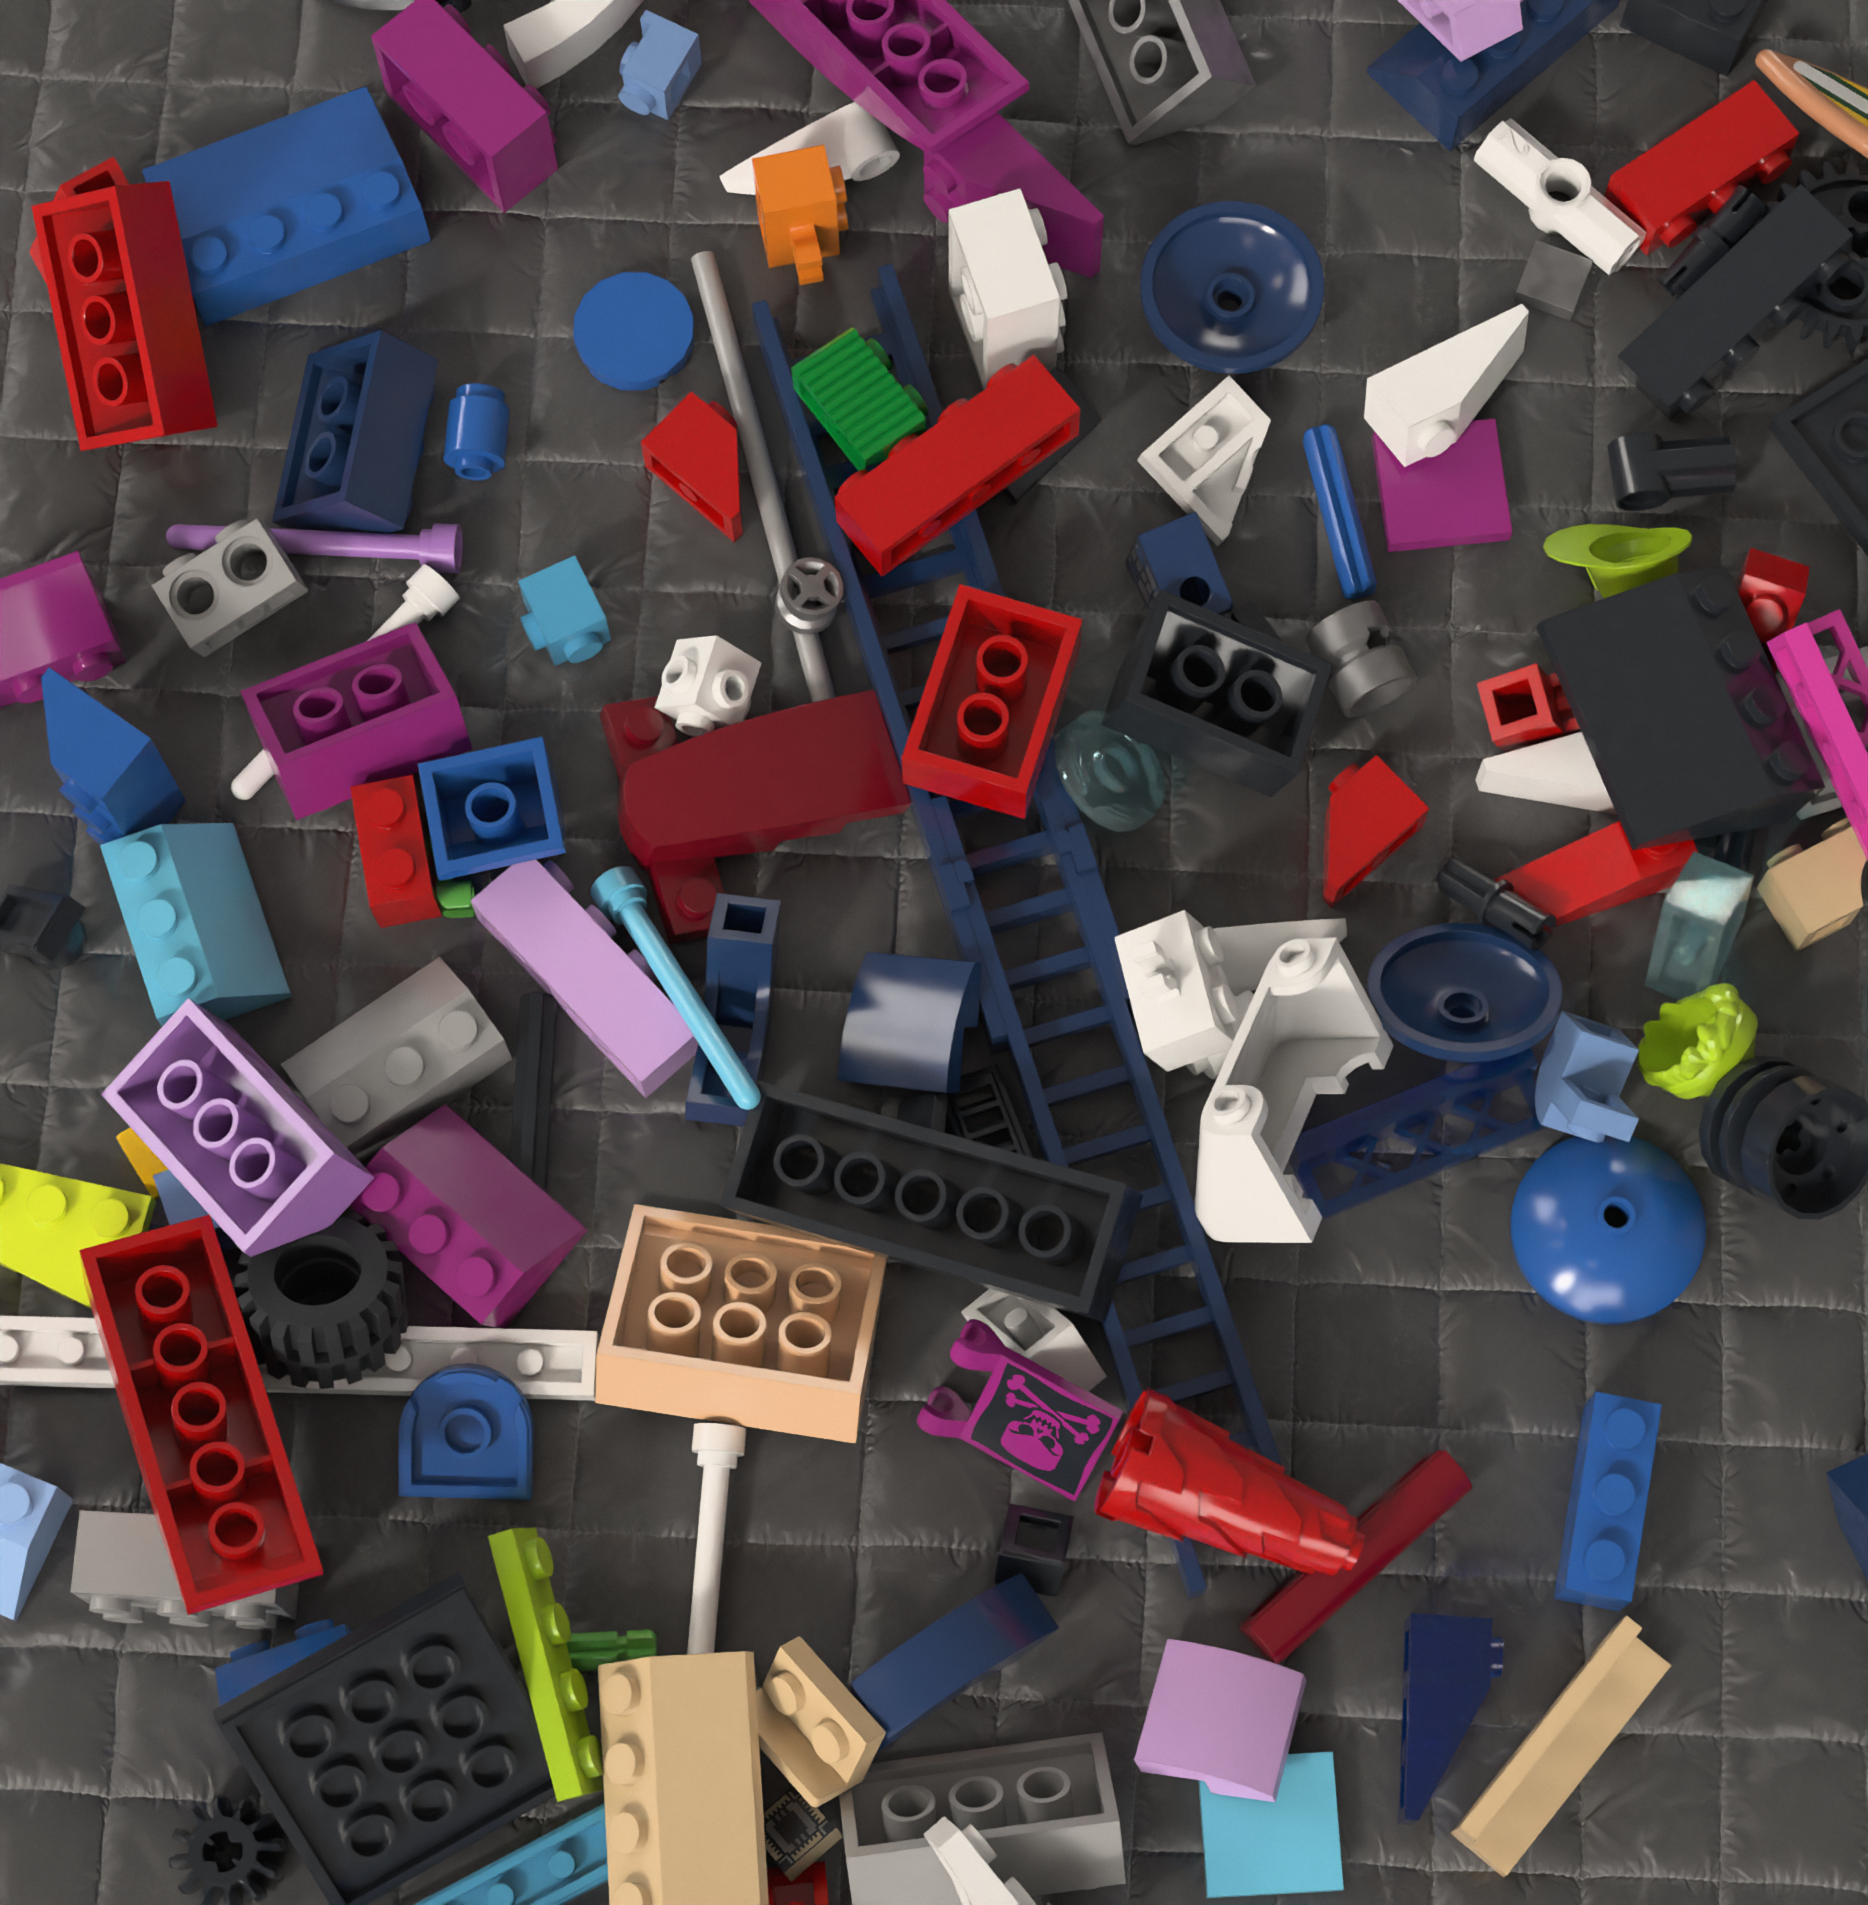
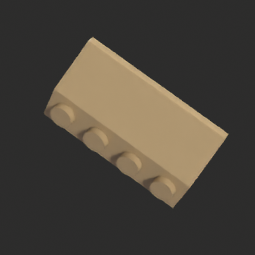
[598,1651,769,1905]

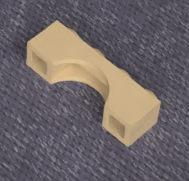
[1757,818,1867,952]

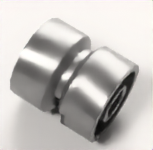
[1306,600,1418,718]

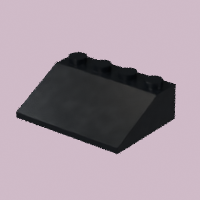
[1536,566,1826,850]

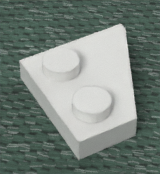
[1137,376,1271,547]

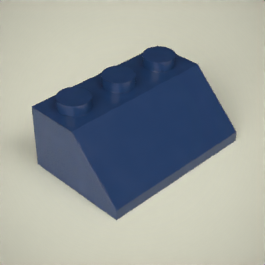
[272,330,439,533]

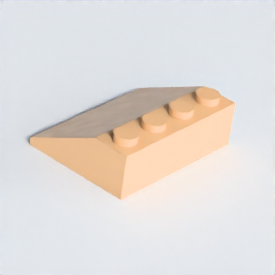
[595,1204,888,1444]

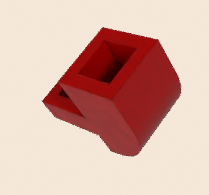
[1477,663,1581,753]

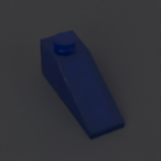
[1398,1613,1503,1825]

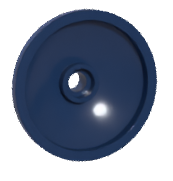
[1140,201,1324,374]
[1367,923,1563,1063]

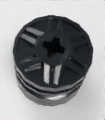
[1699,1056,1868,1220]

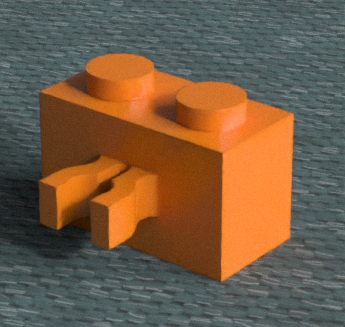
[752,145,849,285]

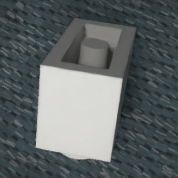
[961,1289,1107,1392]

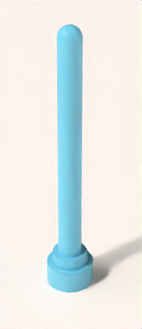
[590,866,761,1110]

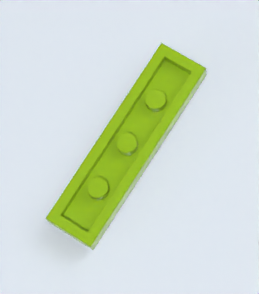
[488,1527,604,1802]

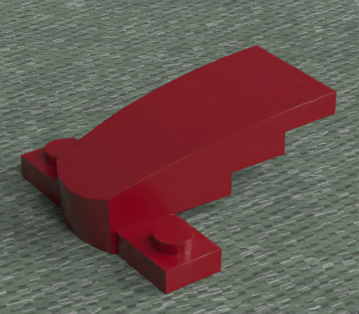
[599,690,911,944]

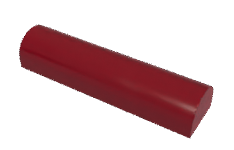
[1239,1450,1473,1665]

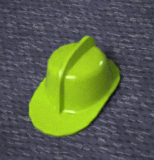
[1543,524,1693,598]

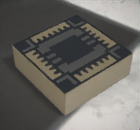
[763,1786,843,1882]

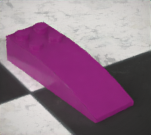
[748,0,1030,156]

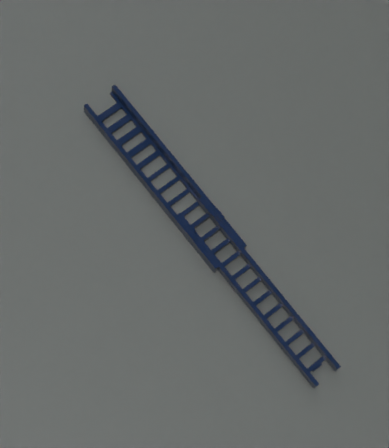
[752,263,1285,1599]

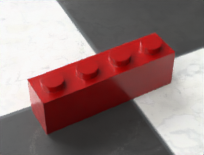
[835,355,1080,577]

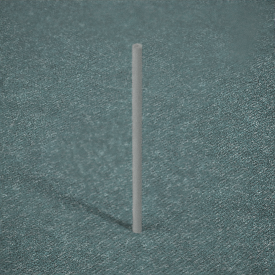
[691,251,836,702]

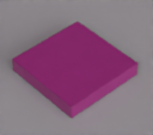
[1372,419,1512,552]

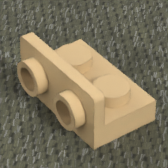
[756,1636,886,1807]

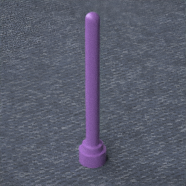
[166,523,463,574]

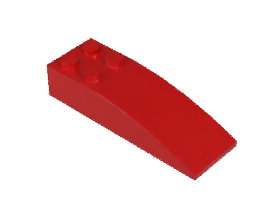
[79,1215,323,1615]

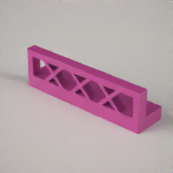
[1766,609,1868,861]

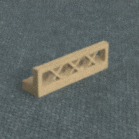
[1450,1615,1671,1877]

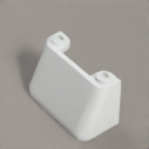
[1195,937,1394,1243]

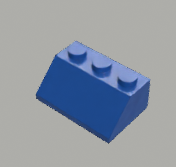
[41,668,186,845]

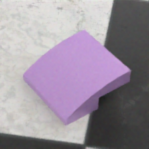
[1134,1639,1307,1802]

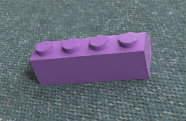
[101,998,374,1257]

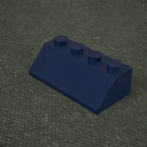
[1367,0,1620,151]

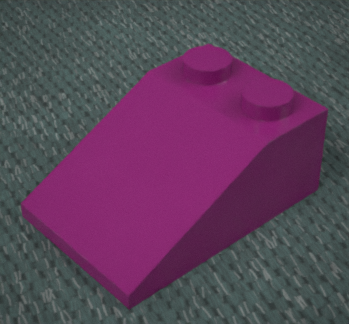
[923,112,1104,278]

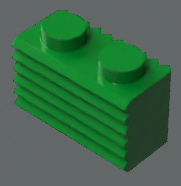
[791,327,929,472]

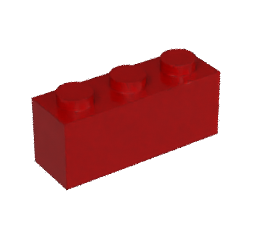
[1604,80,1800,256]

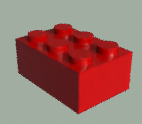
[902,584,1083,819]

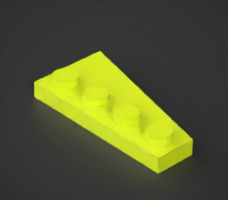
[0,1163,156,1310]

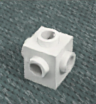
[655,635,761,737]

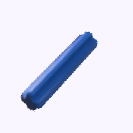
[1303,424,1377,600]

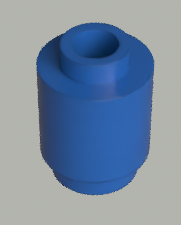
[443,383,510,480]

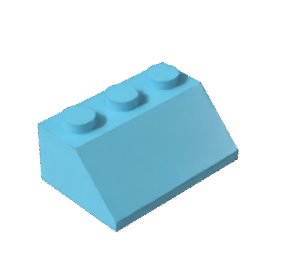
[100,823,292,1027]

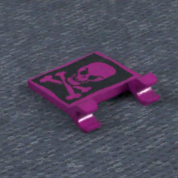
[917,1319,1124,1501]

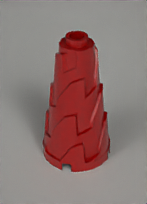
[1094,1387,1365,1577]

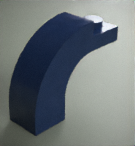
[685,893,781,1127]
[848,1572,1059,1758]

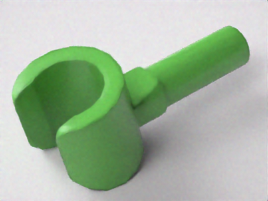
[428,837,475,918]

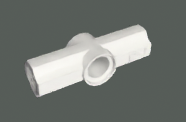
[1474,118,1647,275]

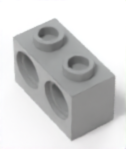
[151,518,309,657]

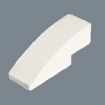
[503,0,644,89]

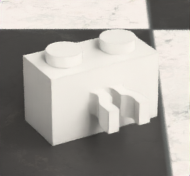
[1114,910,1239,1072]

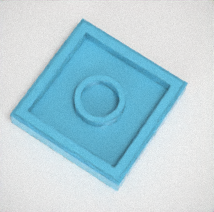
[1198,1752,1344,1898]

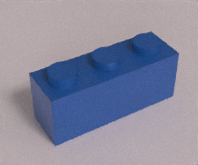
[1553,1391,1662,1612]

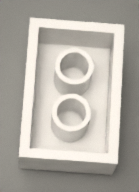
[949,188,1067,390]

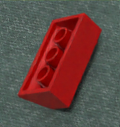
[31,181,218,451]

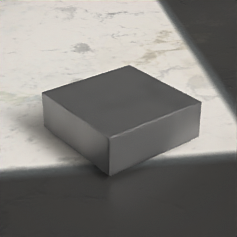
[1513,240,1593,321]

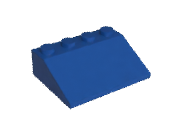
[142,86,431,327]

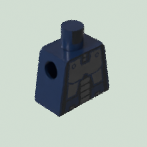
[1125,512,1234,618]

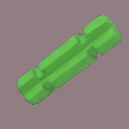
[566,1630,658,1671]

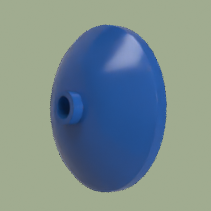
[1510,1135,1706,1325]

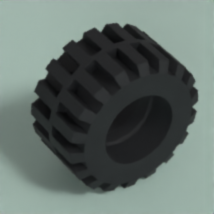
[235,1212,409,1389]

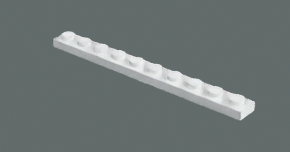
[0,1316,599,1401]

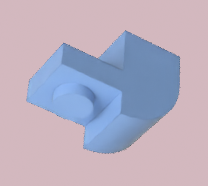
[1535,1010,1639,1143]

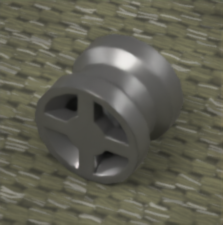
[775,557,843,635]

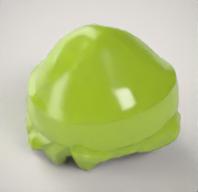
[1637,983,1758,1100]

